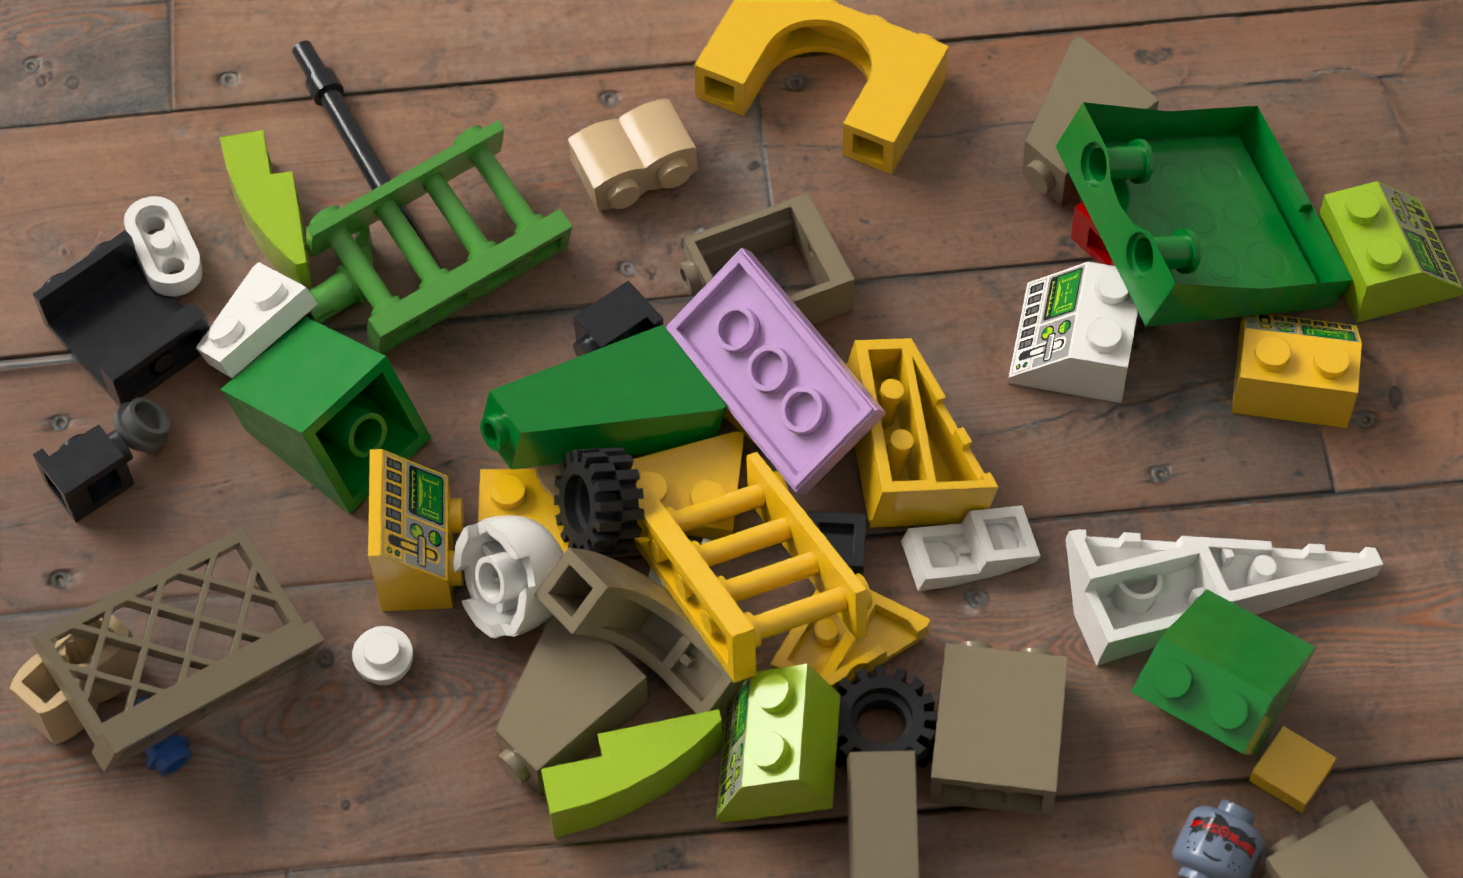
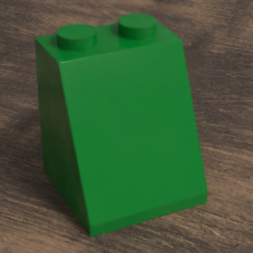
[221,316,432,514]
[1131,589,1317,755]

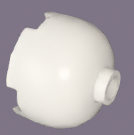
[453,515,564,638]

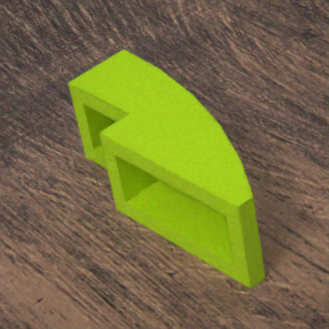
[219,130,313,290]
[541,709,723,838]

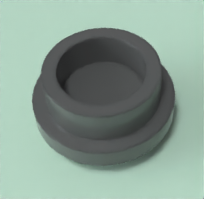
[113,397,170,453]

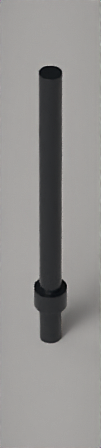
[292,41,442,269]

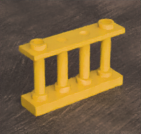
[634,452,872,683]

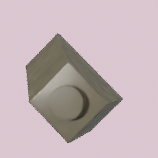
[1022,35,1159,206]
[495,615,649,796]

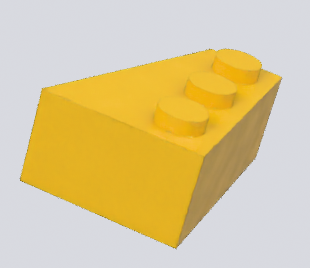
[847,338,999,528]

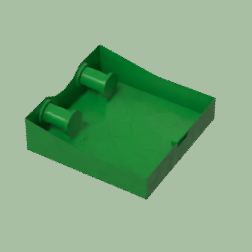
[1055,102,1353,326]

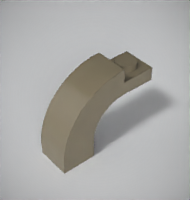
[534,547,746,714]

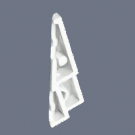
[1066,529,1383,666]

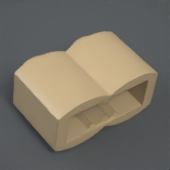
[568,99,698,211]
[10,614,139,745]

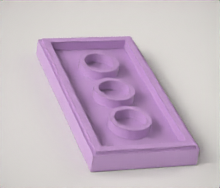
[666,248,886,495]

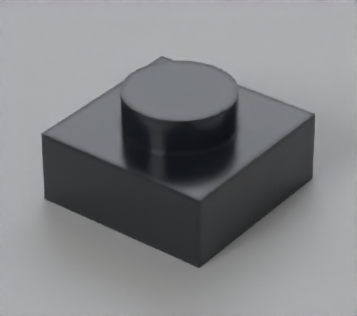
[807,511,867,576]

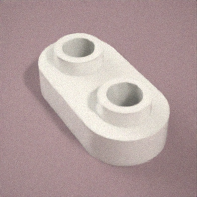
[124,196,203,296]

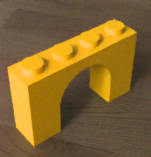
[694,0,949,175]

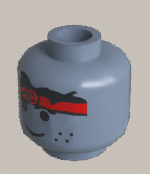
[1171,800,1266,878]

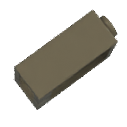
[678,193,855,325]
[846,751,919,878]

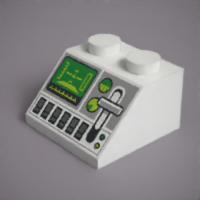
[1008,262,1138,403]

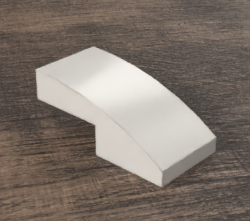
[901,506,1041,591]

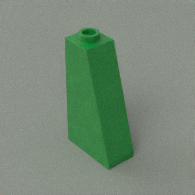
[480,325,728,470]

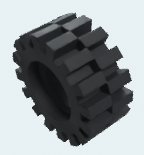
[554,447,644,556]
[836,666,937,775]

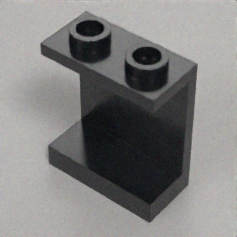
[32,230,210,407]

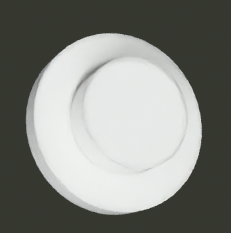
[352,626,413,685]

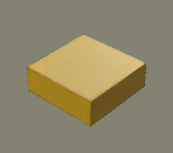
[1249,726,1337,813]

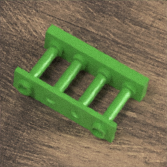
[306,120,573,354]

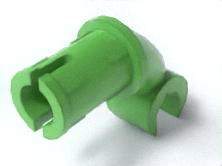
[305,226,374,324]

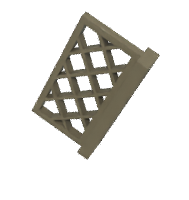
[31,528,324,772]

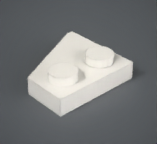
[196,262,318,378]

